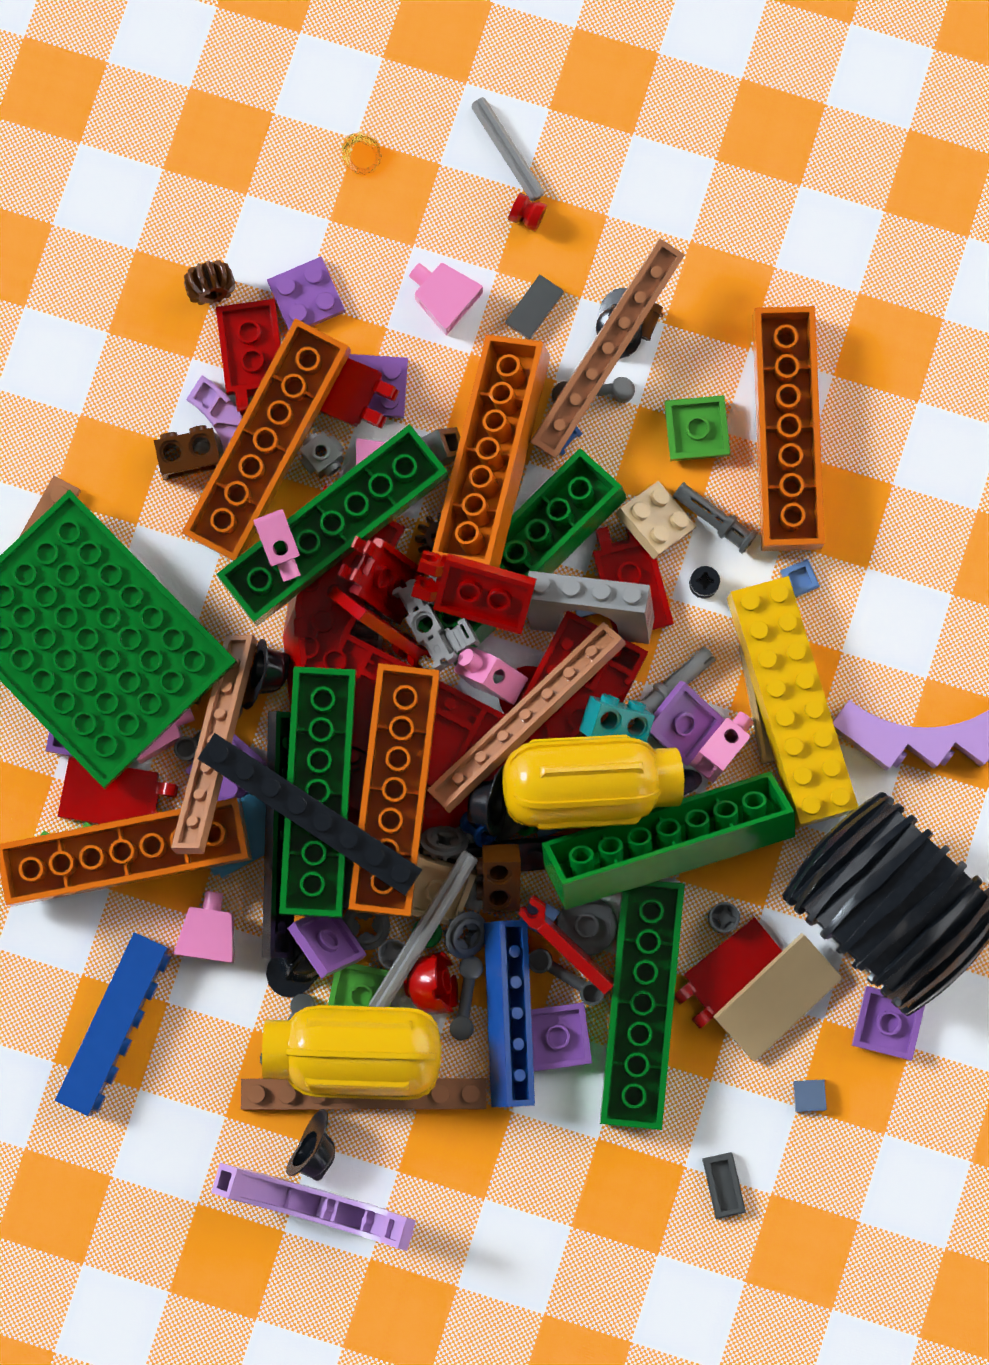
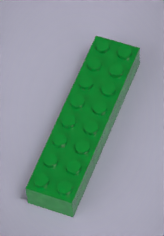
[216,424,448,627]
[415,448,627,666]
[279,666,356,919]
[542,771,795,910]
[599,881,685,1130]

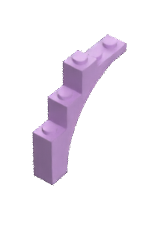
[833,700,989,771]
[211,1163,416,1251]

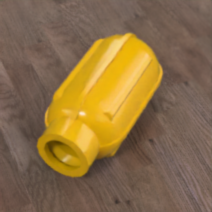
[503,735,684,830]
[262,1005,442,1100]

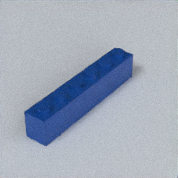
[484,920,535,1107]
[55,932,172,1116]

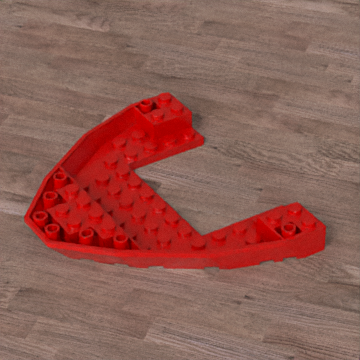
[283,486,648,834]

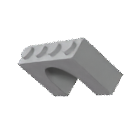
[527,571,654,644]

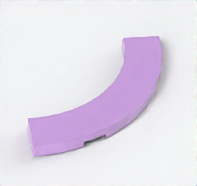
[186,375,242,451]

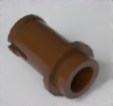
[642,303,664,341]

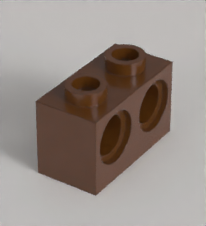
[153,425,220,480]
[476,844,521,913]

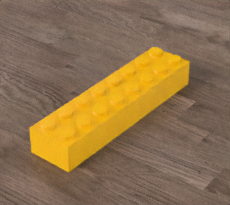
[726,576,858,829]

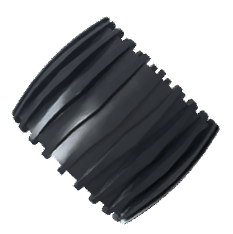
[782,792,989,1016]

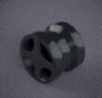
[689,566,720,599]

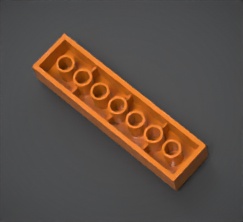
[752,306,825,551]
[181,318,351,561]
[432,334,550,568]
[348,663,440,918]
[0,797,252,907]

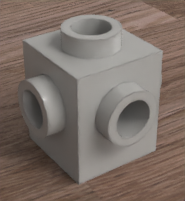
[300,431,344,479]

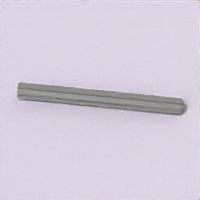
[369,851,477,1007]

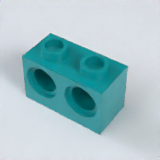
[579,694,655,743]

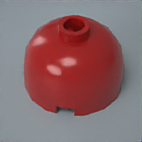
[404,952,459,1015]

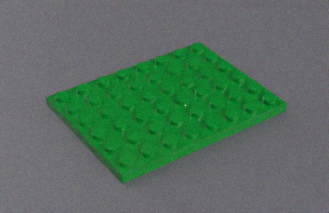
[0,489,237,789]

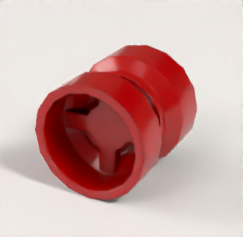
[508,193,547,232]

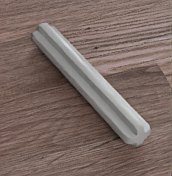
[471,97,544,202]

